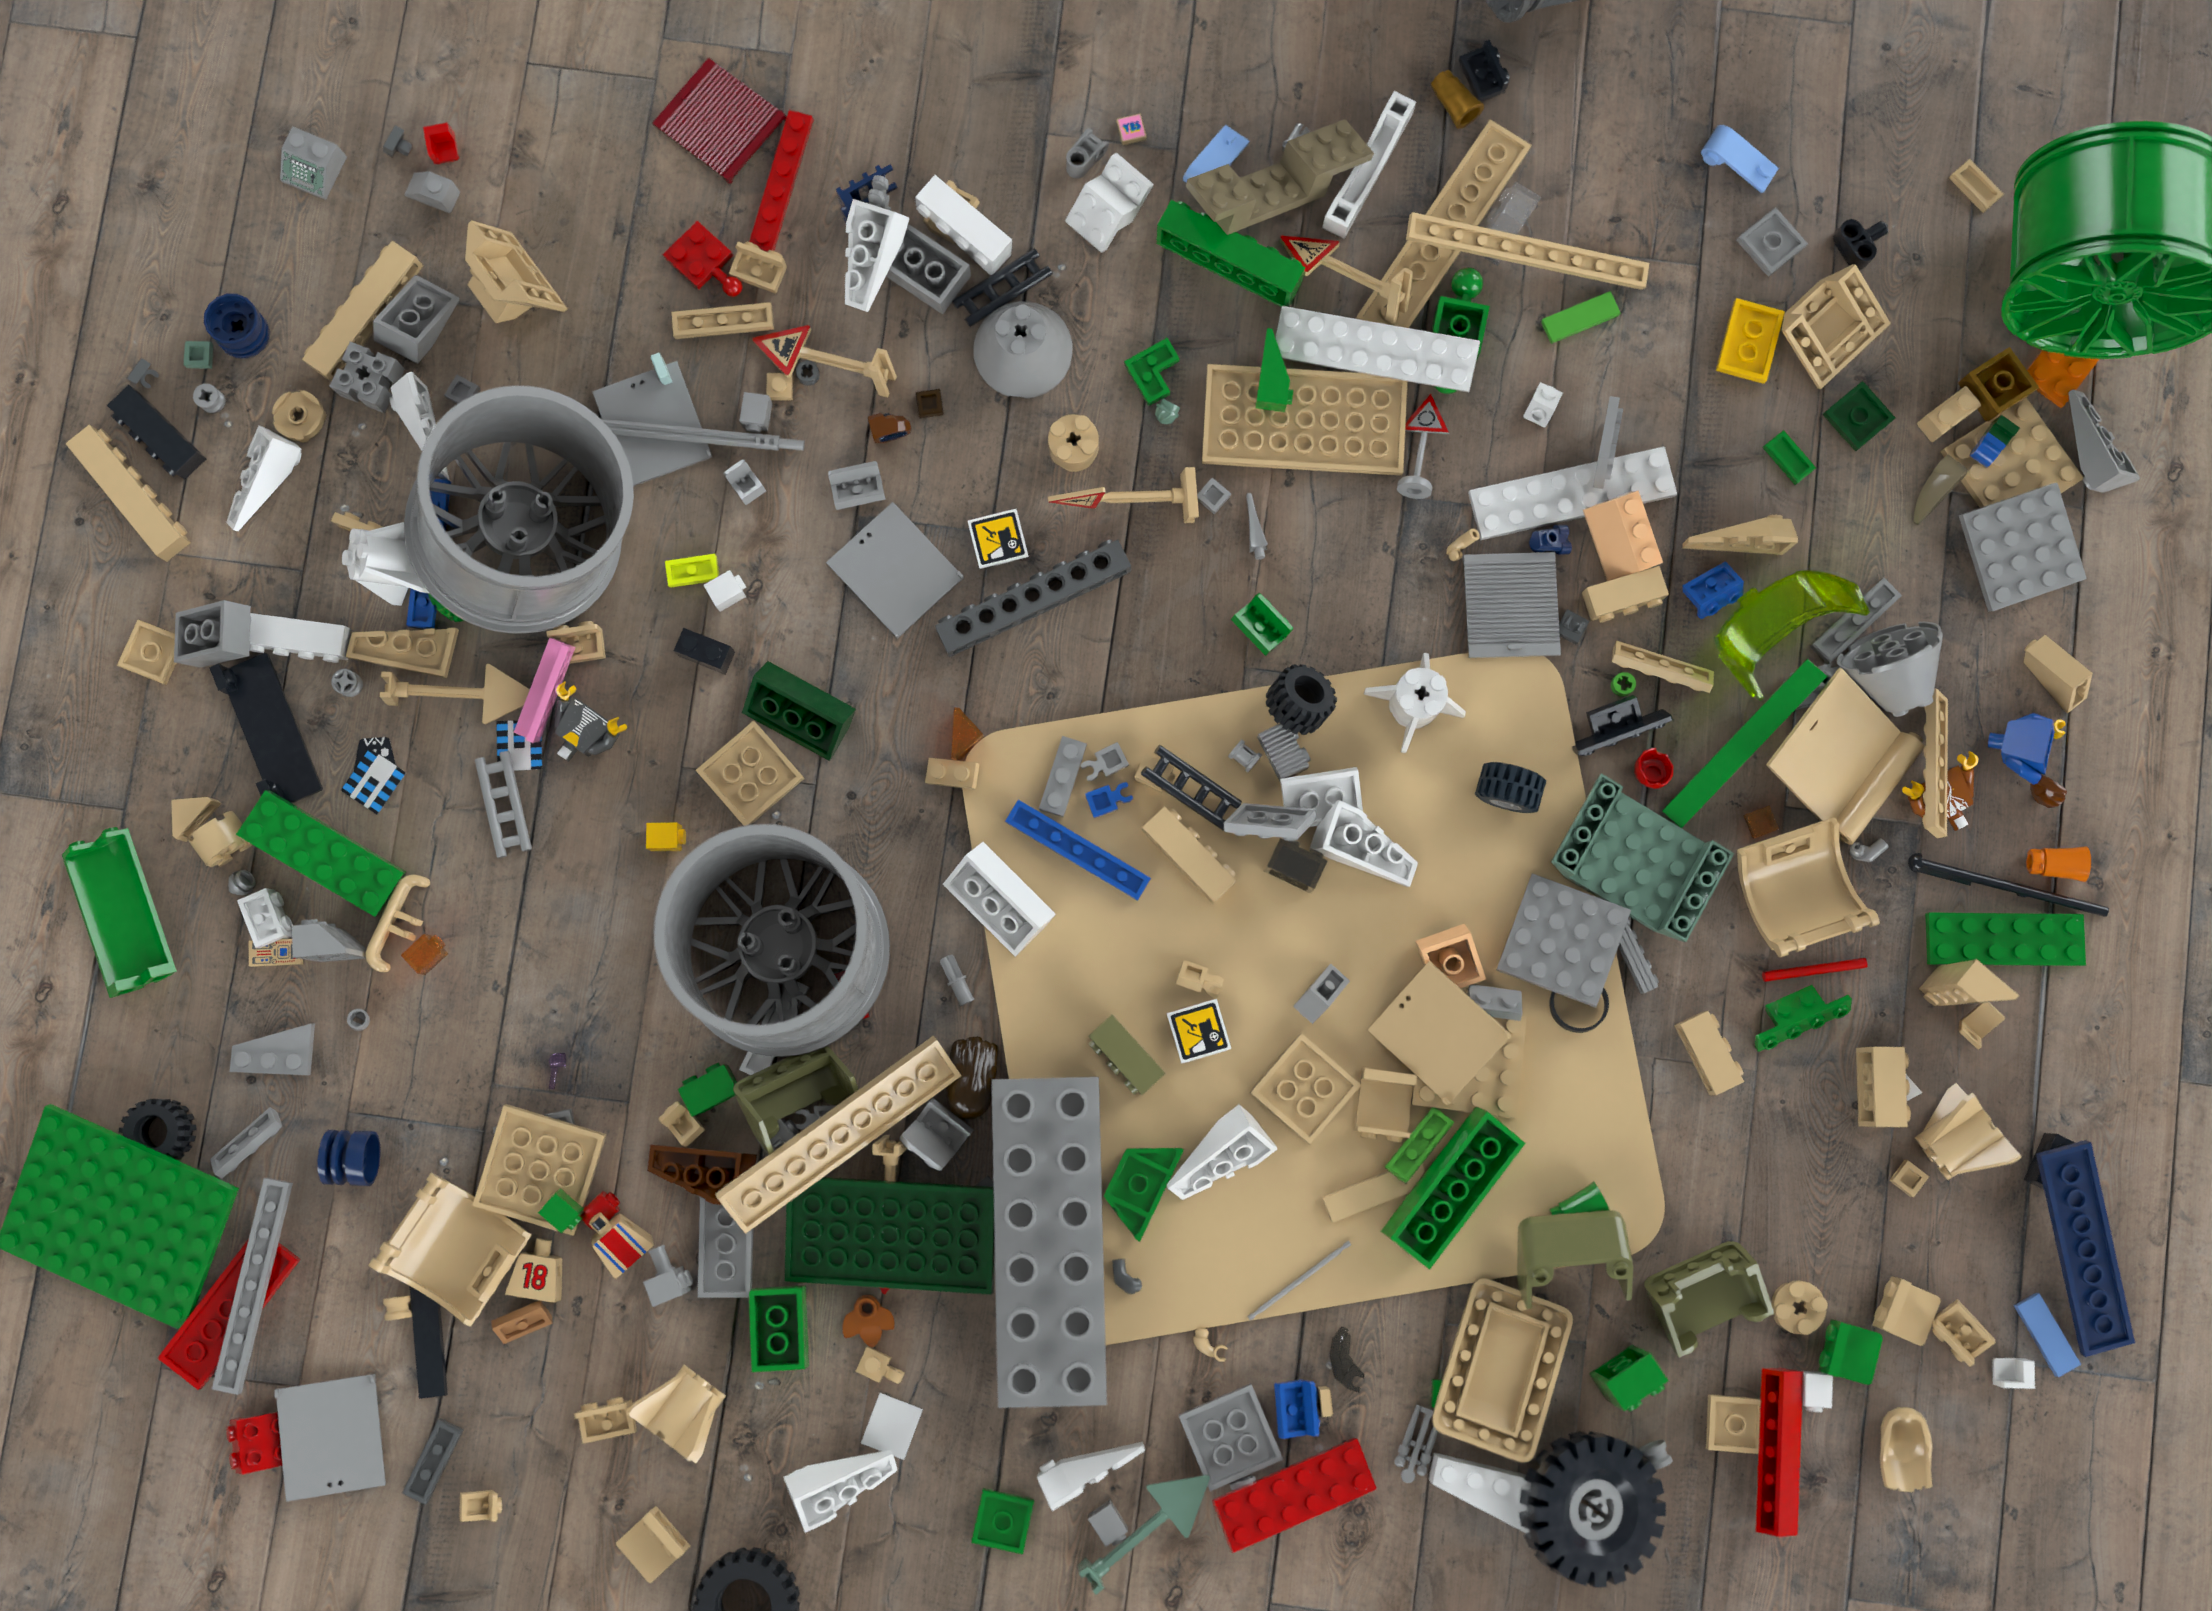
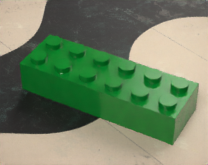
[1156,200,1305,307]
[236,790,406,917]
[1380,1106,1526,1270]

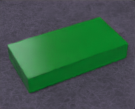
[1762,430,1816,485]

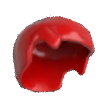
[1634,748,1673,789]

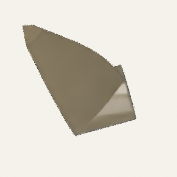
[1913,455,1969,525]

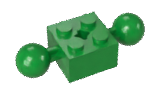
[1431,267,1490,394]

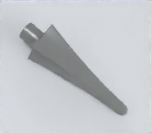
[1246,493,1268,560]

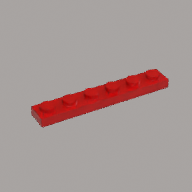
[749,110,814,252]

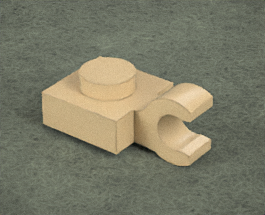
[1176,960,1224,997]
[856,1346,905,1384]

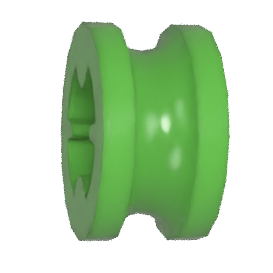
[1611,672,1636,697]

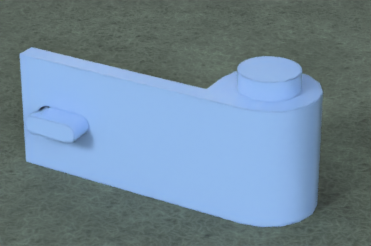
[1183,125,1249,183]
[1701,125,1779,193]

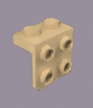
[1872,1276,1941,1346]

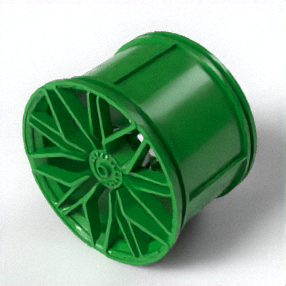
[2001,121,2212,359]

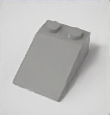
[373,275,459,364]

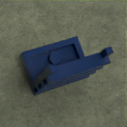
[836,164,897,224]

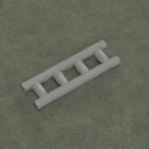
[475,751,532,858]

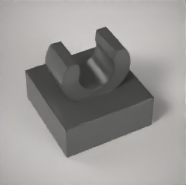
[383,125,412,157]
[126,358,159,388]
[1559,609,1590,645]

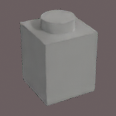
[739,392,773,433]
[1088,1499,1128,1547]

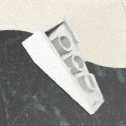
[1309,800,1418,887]
[1167,1105,1277,1200]
[1037,1442,1145,1511]

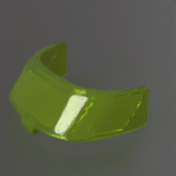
[1714,570,1870,701]

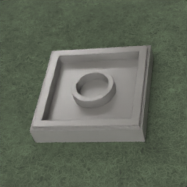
[1736,207,1808,277]

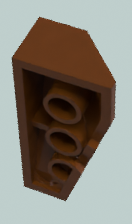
[647,1145,757,1205]

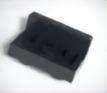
[1459,39,1510,102]

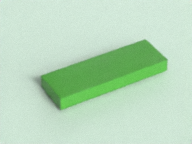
[1541,291,1621,344]
[1385,1107,1454,1184]

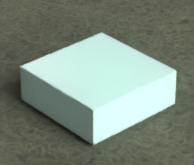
[650,353,672,385]

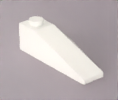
[845,199,910,312]
[389,372,449,480]
[226,426,301,531]
[783,1450,898,1533]

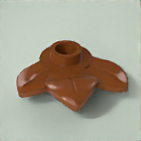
[842,1295,895,1348]

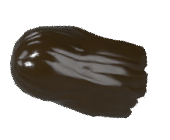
[946,1036,998,1119]

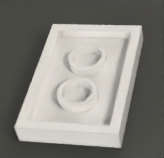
[1280,767,1363,827]

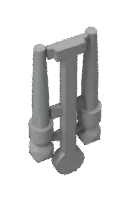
[1394,1404,1438,1483]

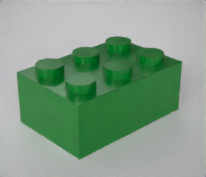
[749,1285,809,1372]
[1589,1345,1669,1411]

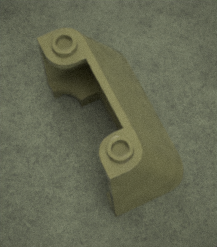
[1644,1241,1774,1357]

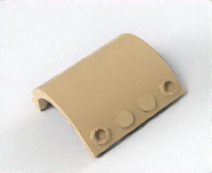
[1737,817,1880,958]
[368,1173,532,1327]

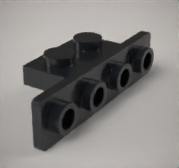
[1572,695,1673,756]

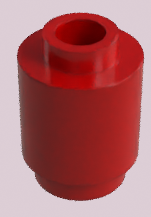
[580,1191,620,1230]

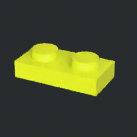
[665,554,719,588]

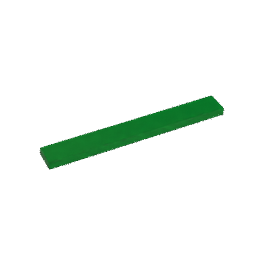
[1662,659,1827,828]

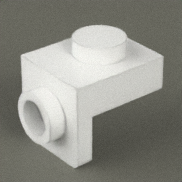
[1523,382,1563,427]

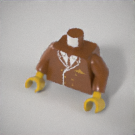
[1902,751,1978,831]

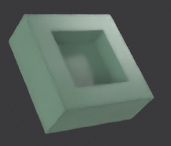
[183,341,214,369]

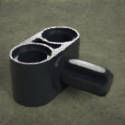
[1833,219,1889,270]

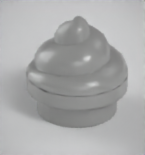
[228,870,256,895]

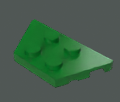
[1103,1148,1184,1242]

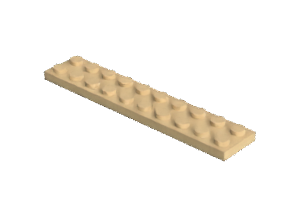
[1356,120,1532,328]
[715,1035,961,1234]

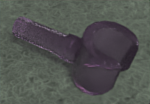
[549,1053,567,1089]

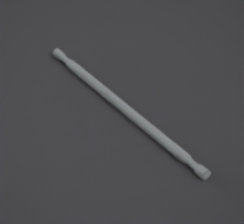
[1247,1241,1351,1321]

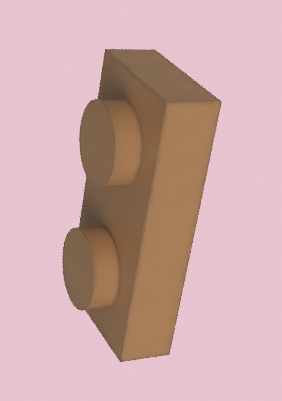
[491,1300,553,1344]

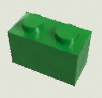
[677,1062,737,1117]

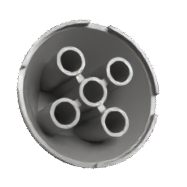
[973,301,1073,399]
[1837,621,1943,717]

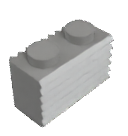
[1257,724,1311,781]

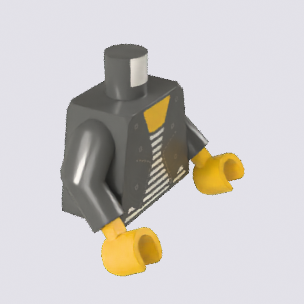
[555,681,627,762]

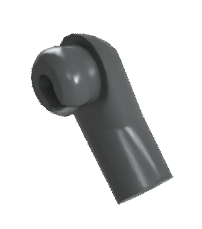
[1112,1259,1142,1294]

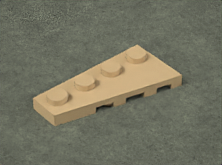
[346,628,459,678]

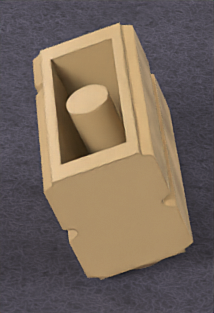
[1917,386,1981,442]

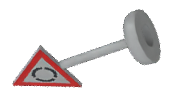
[1397,394,1449,499]

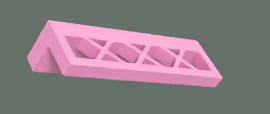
[514,638,575,743]

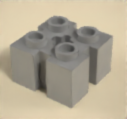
[330,341,405,413]

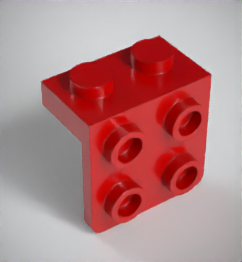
[226,1412,283,1475]

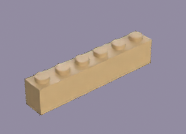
[302,241,423,382]
[65,425,191,562]

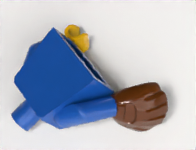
[1988,713,2067,808]

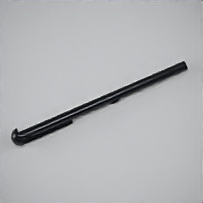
[1908,853,2109,917]

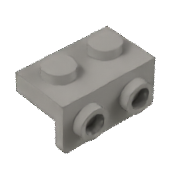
[828,461,885,510]
[1467,984,1523,1021]

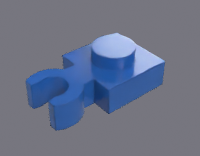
[1085,782,1133,818]

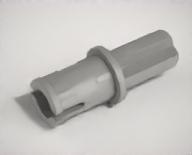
[940,955,975,1006]

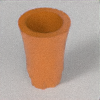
[2026,846,2091,882]

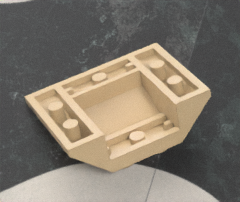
[465,220,568,312]
[1782,265,1891,389]

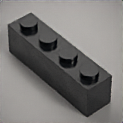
[107,384,207,480]

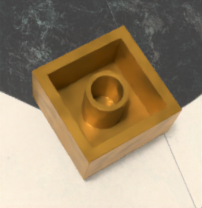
[1958,347,2039,421]

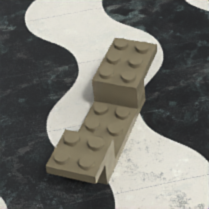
[1185,119,1374,235]

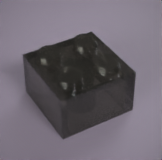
[1264,838,1328,893]

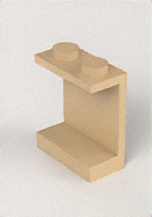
[1355,1068,1417,1142]

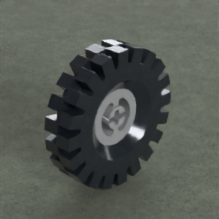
[1519,1431,1666,1588]

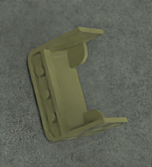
[733,1046,859,1155]
[1517,1210,1633,1309]

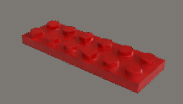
[157,1239,301,1390]
[1212,1438,1377,1553]

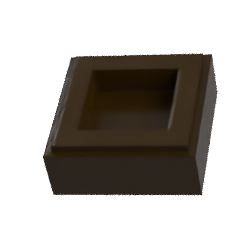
[915,389,944,419]

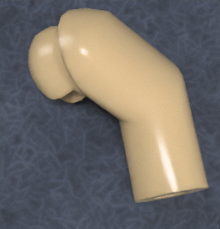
[1446,529,1480,561]

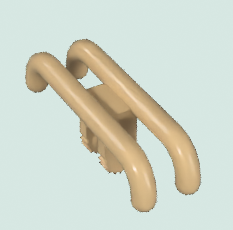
[365,874,430,972]

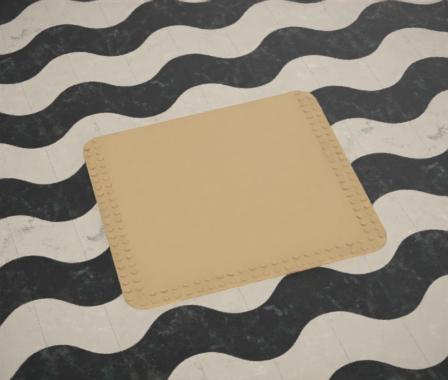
[962,647,1665,1345]

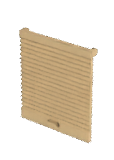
[1368,961,1512,1105]

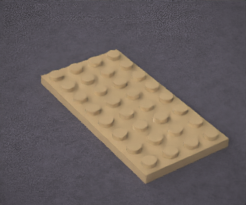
[1202,364,1407,476]

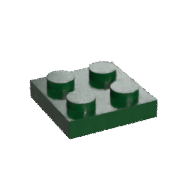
[1822,381,1896,452]

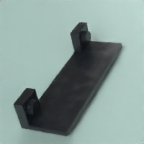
[209,653,323,803]

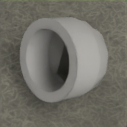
[347,1009,370,1031]

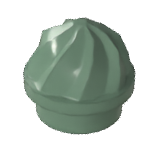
[1155,399,1180,424]

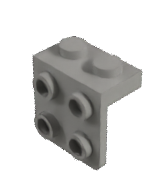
[899,1098,973,1171]

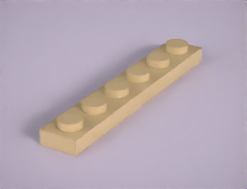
[1923,688,1948,838]

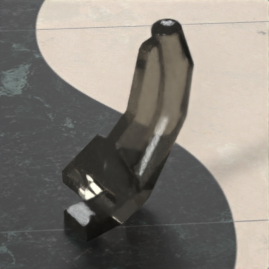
[1329,1327,1365,1393]

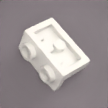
[237,888,293,948]

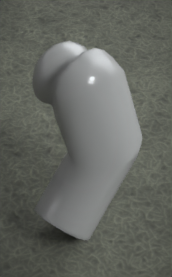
[1849,838,1889,862]

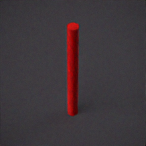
[1762,958,1868,982]

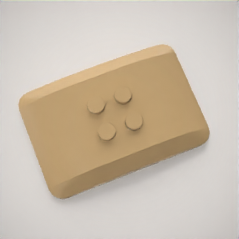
[1432,1278,1573,1462]

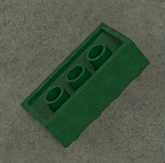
[742,661,856,761]

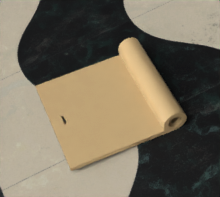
[1766,668,1924,845]

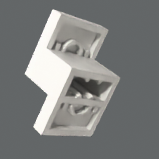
[1065,153,1154,253]

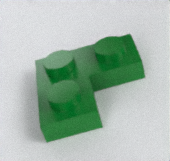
[1124,338,1180,406]

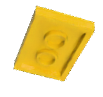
[1716,298,1785,384]

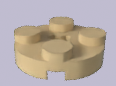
[272,390,327,442]
[1771,1281,1828,1335]

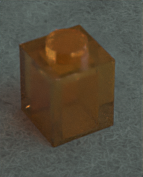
[401,934,448,975]

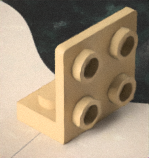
[616,1506,690,1583]

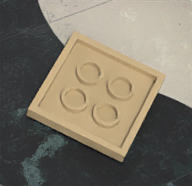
[696,720,805,826]
[1250,1033,1361,1145]

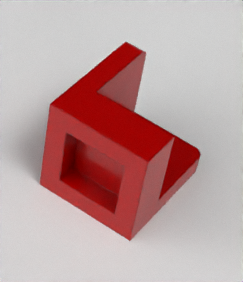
[423,122,459,165]

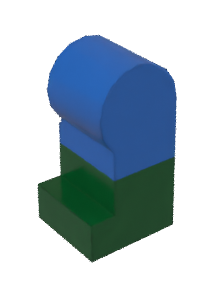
[1970,415,2020,468]

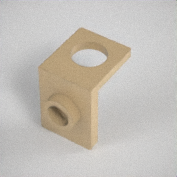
[1959,1002,2005,1050]

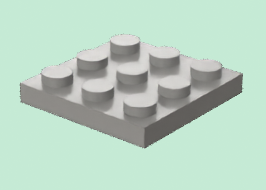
[1178,1383,1283,1491]

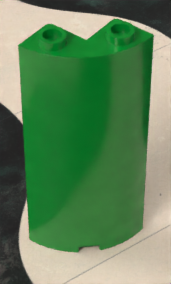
[62,827,177,998]

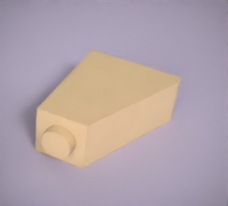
[2024,635,2093,713]

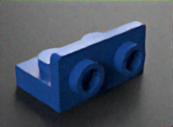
[1682,561,1744,619]

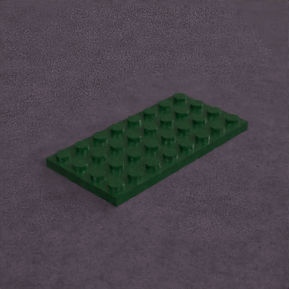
[784,1177,995,1295]

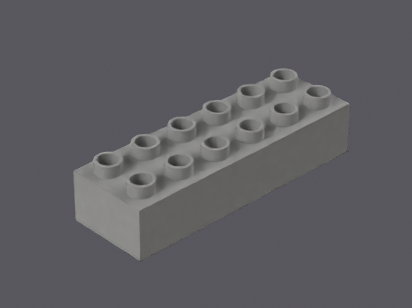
[992,1077,1107,1408]

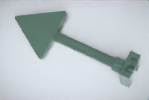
[1077,1475,1210,1595]

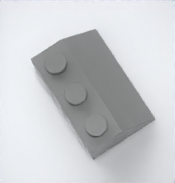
[292,920,366,962]

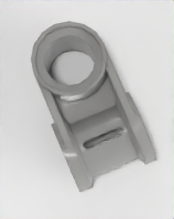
[1066,128,1109,178]

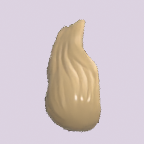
[1880,1407,1932,1492]

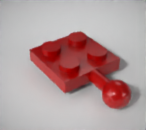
[662,220,742,297]

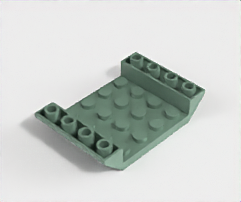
[1551,773,1734,942]

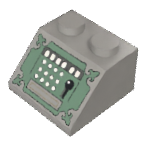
[280,126,347,200]

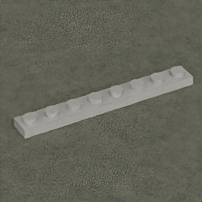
[212,1178,293,1395]

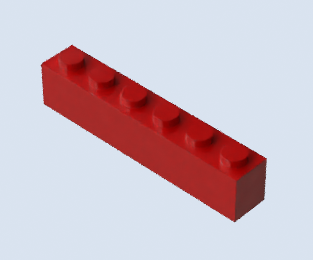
[1756,1368,1803,1537]

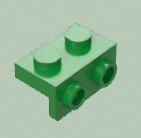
[1231,593,1293,656]

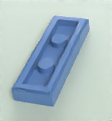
[2014,1293,2081,1377]

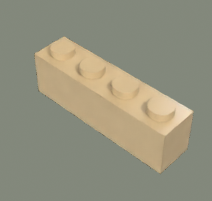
[1142,806,1236,904]

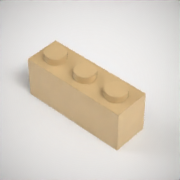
[1582,566,1669,623]
[1674,1011,1744,1096]

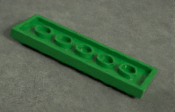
[1925,912,2086,966]

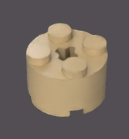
[1048,414,1099,472]
[188,811,252,867]

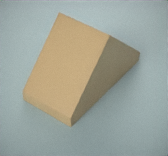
[172,797,222,842]

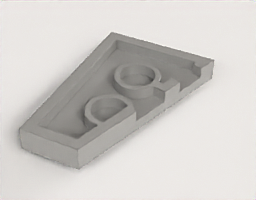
[230,1023,315,1075]

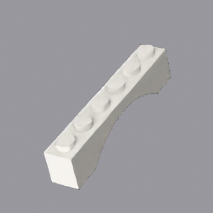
[1322,91,1416,239]

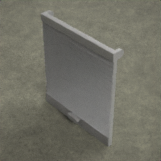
[592,361,713,486]
[826,502,964,639]
[1462,552,1561,658]
[274,1374,386,1502]

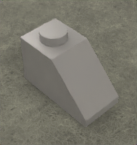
[404,172,460,214]
[1293,964,1350,1024]

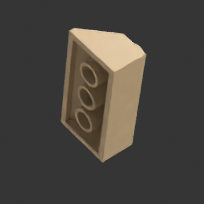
[1919,960,2019,1006]

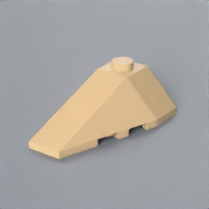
[1682,515,1798,555]

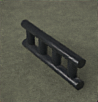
[952,248,1053,327]
[1141,745,1242,831]

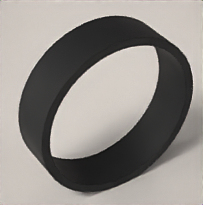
[1549,988,1609,1033]

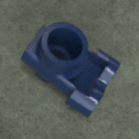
[1529,525,1572,555]

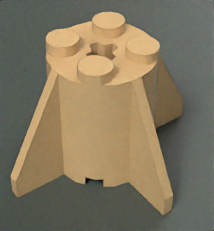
[1914,1083,2021,1180]
[626,1365,726,1463]

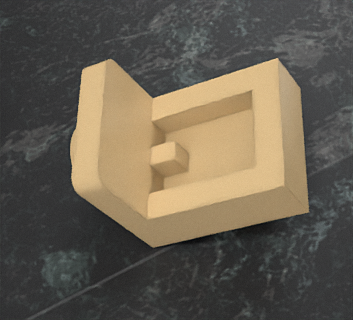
[659,1101,705,1148]
[459,1490,502,1522]

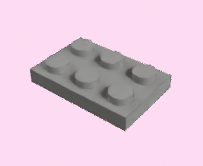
[1593,396,1623,489]
[1224,803,1316,841]

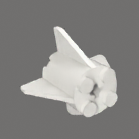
[342,522,429,606]
[1364,653,1466,753]

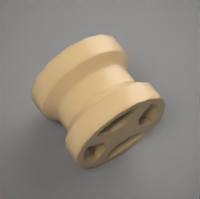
[383,1295,412,1321]

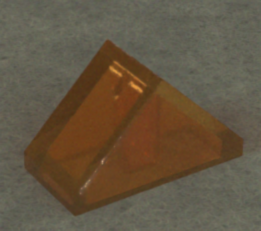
[951,707,984,761]

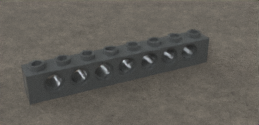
[935,540,1131,658]

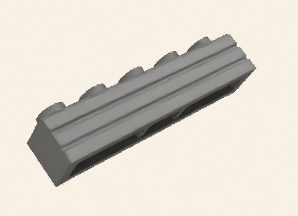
[1618,918,1659,994]

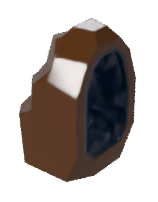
[868,413,912,443]

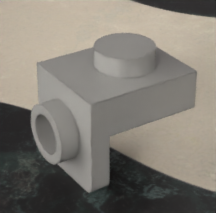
[724,459,766,505]

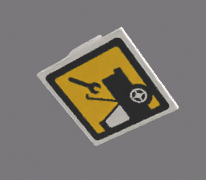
[968,509,1029,569]
[1167,999,1231,1064]

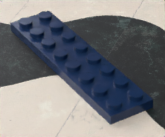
[2036,1140,2135,1357]

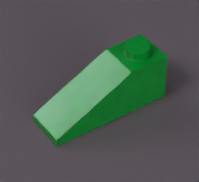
[1255,328,1294,412]

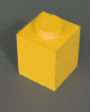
[646,822,686,851]

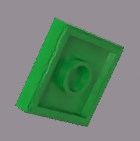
[971,1488,1035,1555]

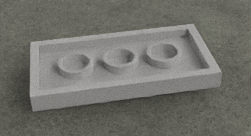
[698,1197,753,1298]

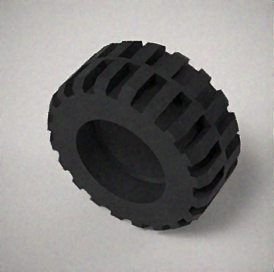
[693,1547,800,1611]

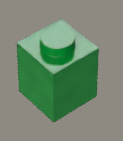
[538,1188,584,1234]

